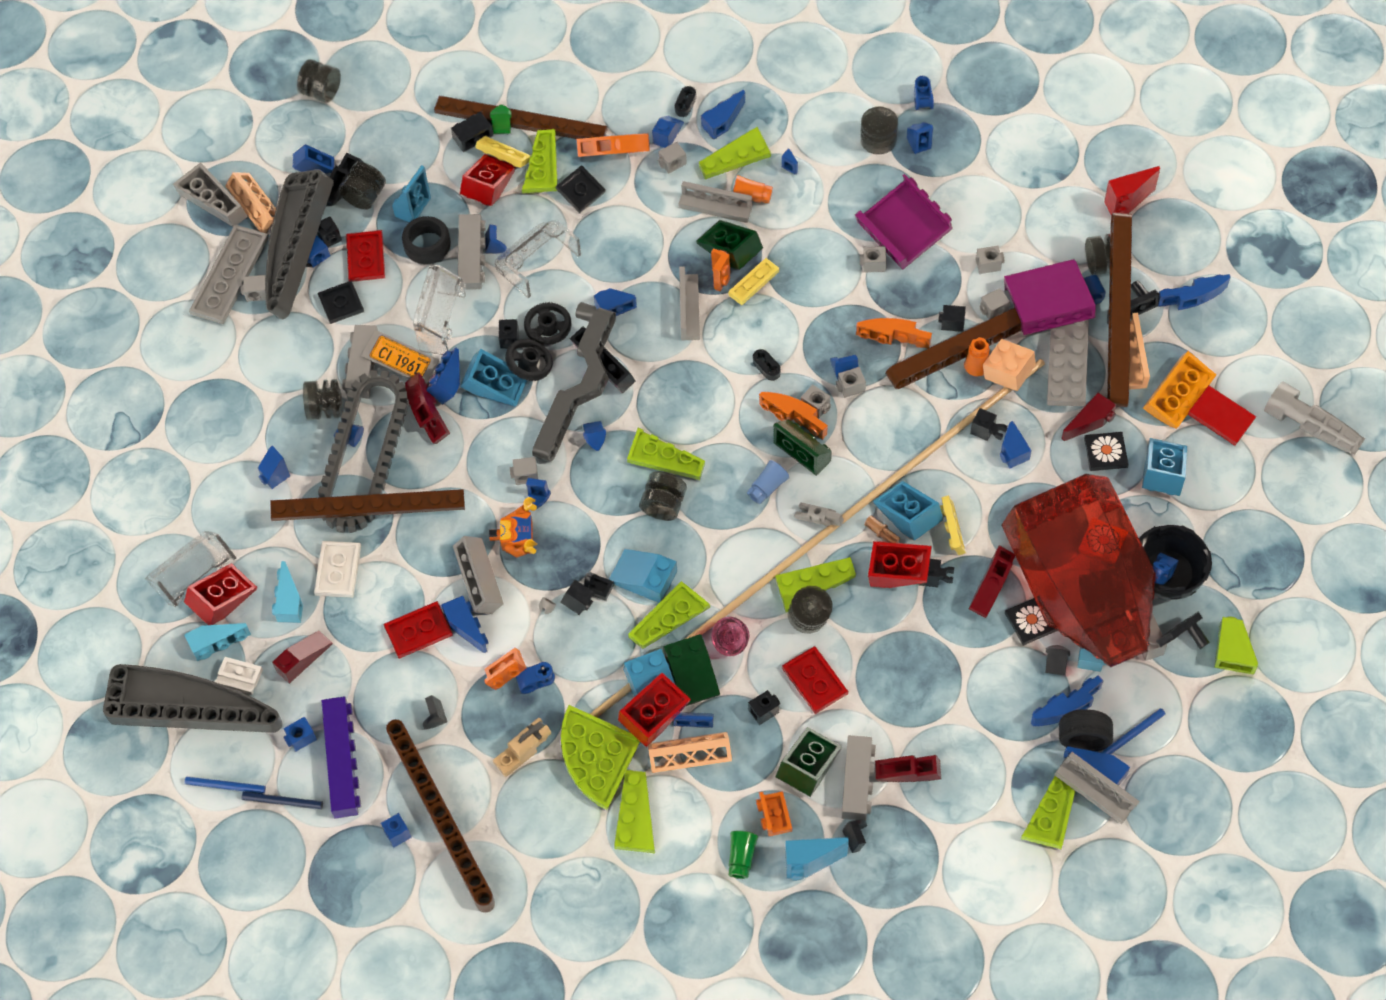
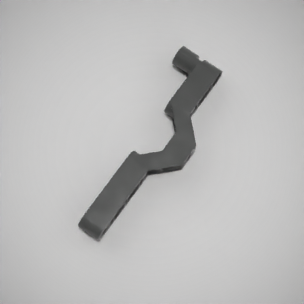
[532,302,616,462]

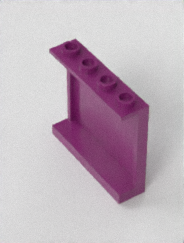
[855,174,953,270]
[1004,259,1096,335]

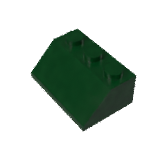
[773,419,832,476]

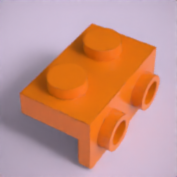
[711,249,730,291]
[484,648,527,690]
[756,791,792,837]

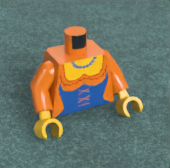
[489,497,537,558]

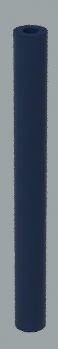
[242,792,323,809]

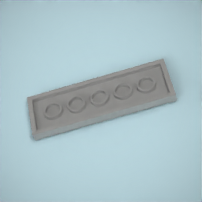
[189,225,269,324]
[1047,320,1089,406]

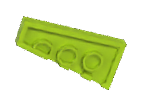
[699,126,771,180]
[522,129,558,193]
[627,427,705,480]
[775,557,856,612]
[628,581,710,649]
[614,770,655,854]
[1021,776,1075,849]

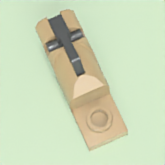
[493,718,551,777]

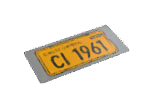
[361,330,439,384]

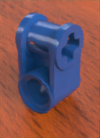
[914,76,934,110]
[516,662,555,694]

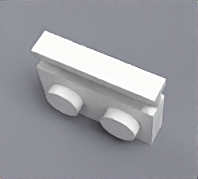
[214,657,263,695]

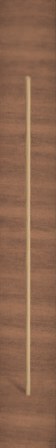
[590,359,1045,718]

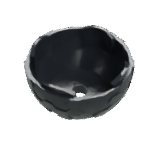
[1132,525,1212,600]

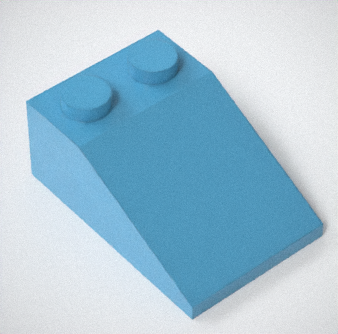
[392,165,431,222]
[460,349,527,406]
[1142,438,1187,496]
[873,481,943,541]
[609,549,677,603]
[623,649,675,697]
[785,837,848,880]

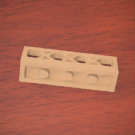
[226,172,276,233]
[1129,313,1150,390]
[648,732,732,773]

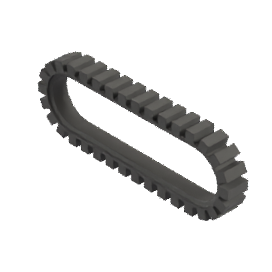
[318,370,408,533]

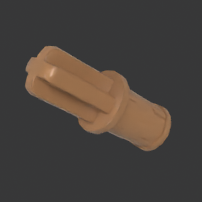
[864,515,900,543]

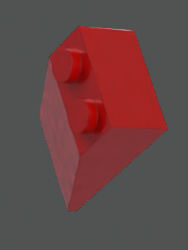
[459,154,516,206]
[1104,166,1160,215]
[868,541,932,588]
[184,563,257,625]
[618,673,691,747]

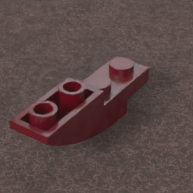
[405,372,450,444]
[968,545,1016,618]

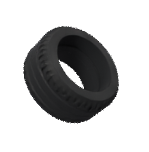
[402,216,451,265]
[1059,709,1113,752]

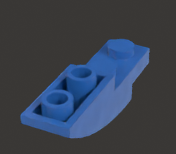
[1158,274,1230,310]
[1031,675,1103,727]

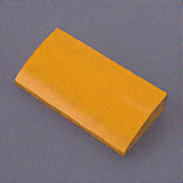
[1143,351,1216,429]

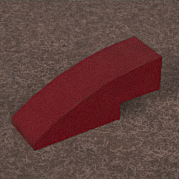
[875,755,941,782]

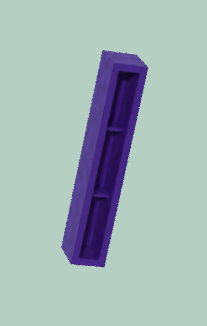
[321,696,361,819]

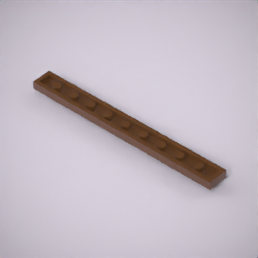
[434,95,607,139]
[270,489,465,521]

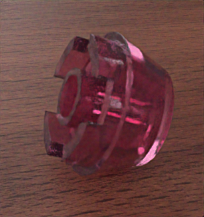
[711,617,750,656]

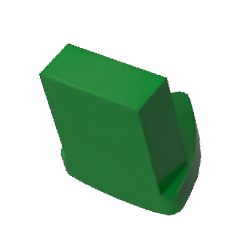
[490,104,511,134]

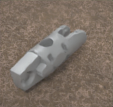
[794,502,844,526]

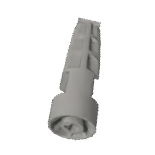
[1264,381,1365,455]

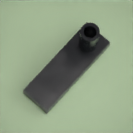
[1107,280,1159,325]
[1156,611,1210,649]

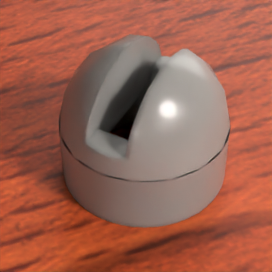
[539,597,556,614]

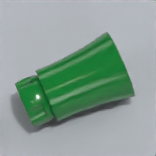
[728,831,759,879]

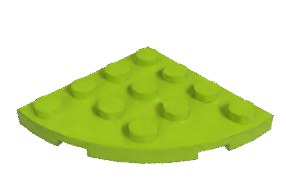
[561,705,640,810]

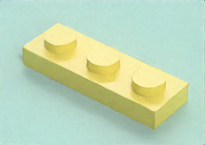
[475,136,530,168]
[728,258,779,306]
[940,495,966,555]

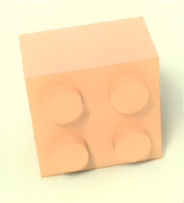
[983,339,1036,391]

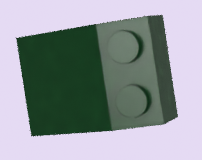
[696,220,763,270]
[663,634,720,707]
[775,727,842,797]

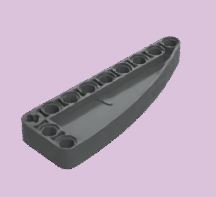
[265,169,333,320]
[103,664,282,733]

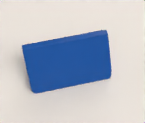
[673,712,714,728]

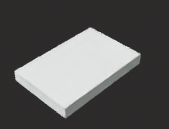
[314,541,361,598]

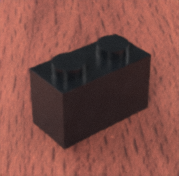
[451,112,493,152]

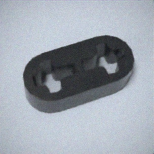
[675,86,696,117]
[753,349,781,381]

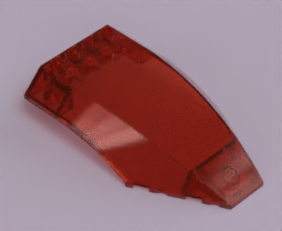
[1001,474,1156,667]

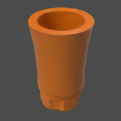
[733,175,773,204]
[964,337,989,376]

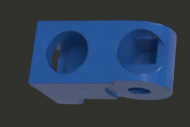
[1148,553,1178,584]

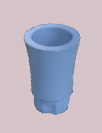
[747,460,789,504]

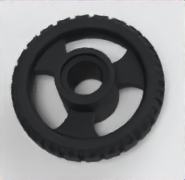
[524,302,572,345]
[505,339,553,381]

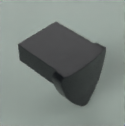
[584,572,614,601]
[1045,645,1071,675]
[423,695,447,730]
[842,819,867,853]

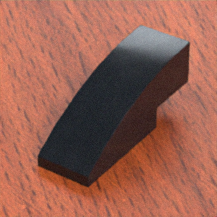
[328,152,365,204]

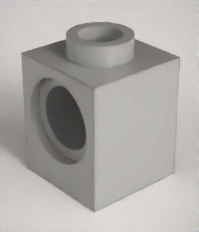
[658,142,687,174]
[976,246,1004,274]
[860,247,886,272]
[241,275,266,302]
[980,288,1010,320]
[836,367,866,398]
[801,384,831,418]
[510,457,538,485]

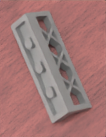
[678,181,752,223]
[679,266,700,341]
[1054,752,1140,824]

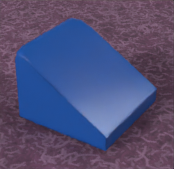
[781,148,798,175]

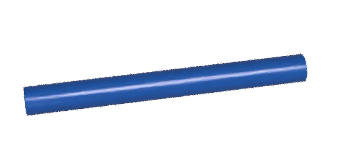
[1100,708,1166,755]
[185,776,266,794]

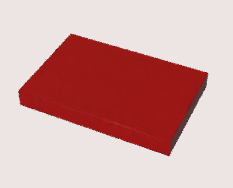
[346,230,385,282]
[1188,385,1257,446]
[383,601,453,659]
[782,646,848,714]

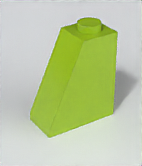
[1214,616,1258,675]

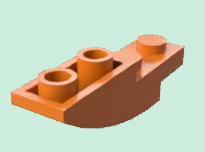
[577,133,650,157]
[856,318,932,349]
[759,392,828,440]

